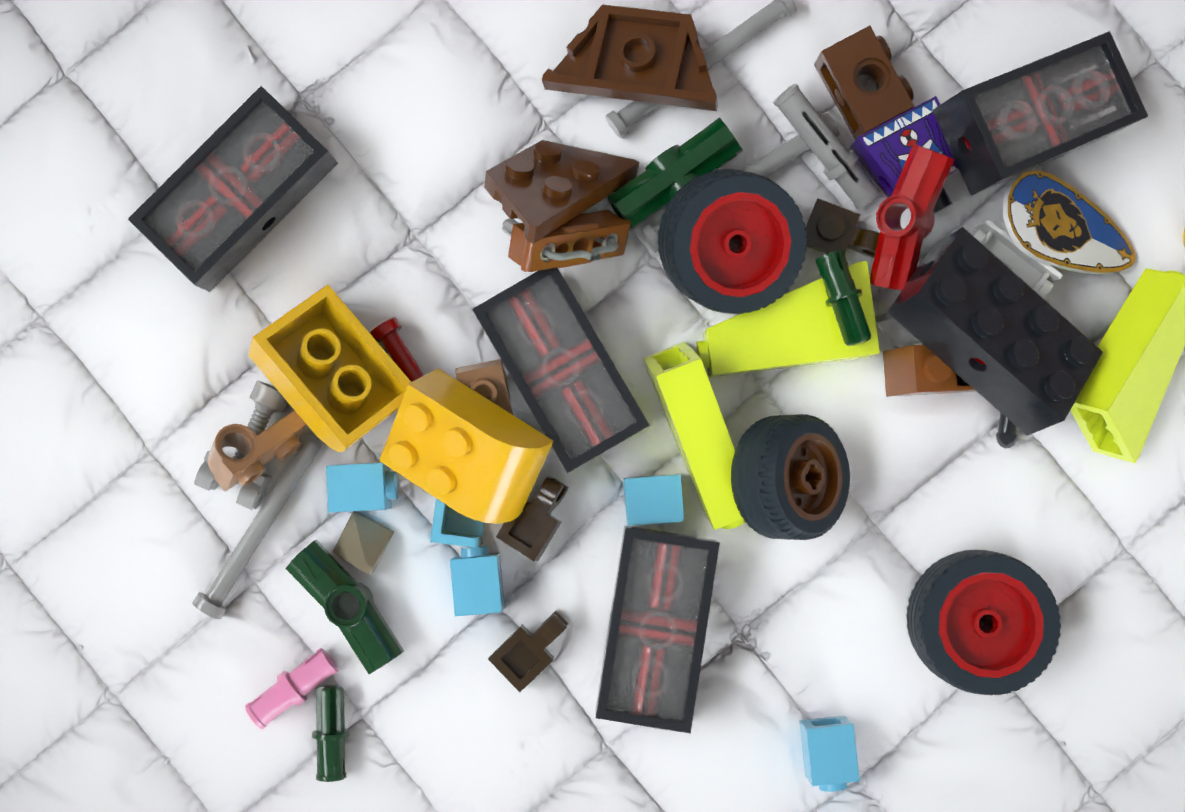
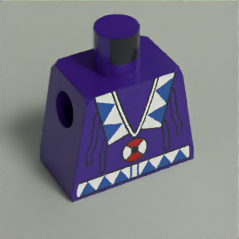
[850,96,958,214]

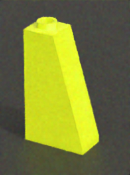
[696,261,880,378]
[1070,268,1185,463]
[643,342,745,530]

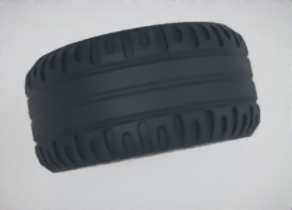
[731,414,850,540]

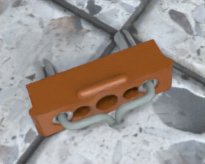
[502,210,631,272]

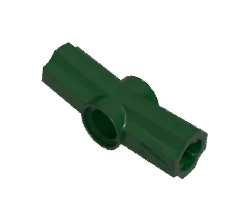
[608,117,743,231]
[285,540,404,675]

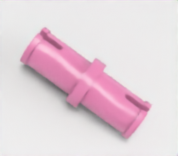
[245,648,339,729]

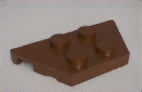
[542,4,718,111]
[484,140,640,244]

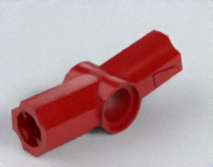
[870,143,955,291]

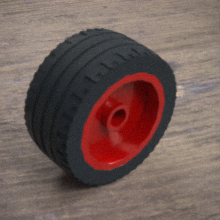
[657,169,807,314]
[906,550,1061,695]

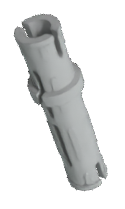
[773,83,881,210]

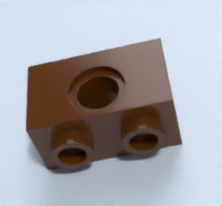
[814,25,914,140]

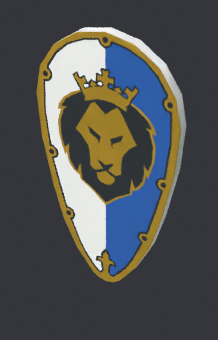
[1003,170,1135,275]

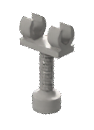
[194,380,288,510]

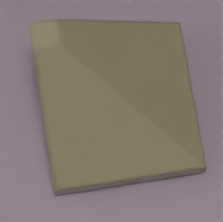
[332,511,395,575]

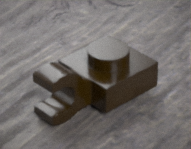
[805,198,880,258]
[496,476,569,562]
[488,610,569,693]

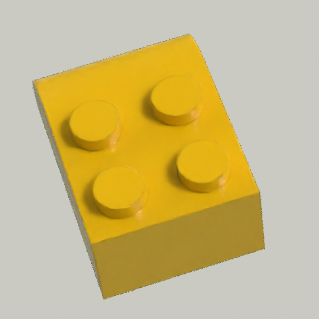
[248,284,411,452]
[379,368,554,524]

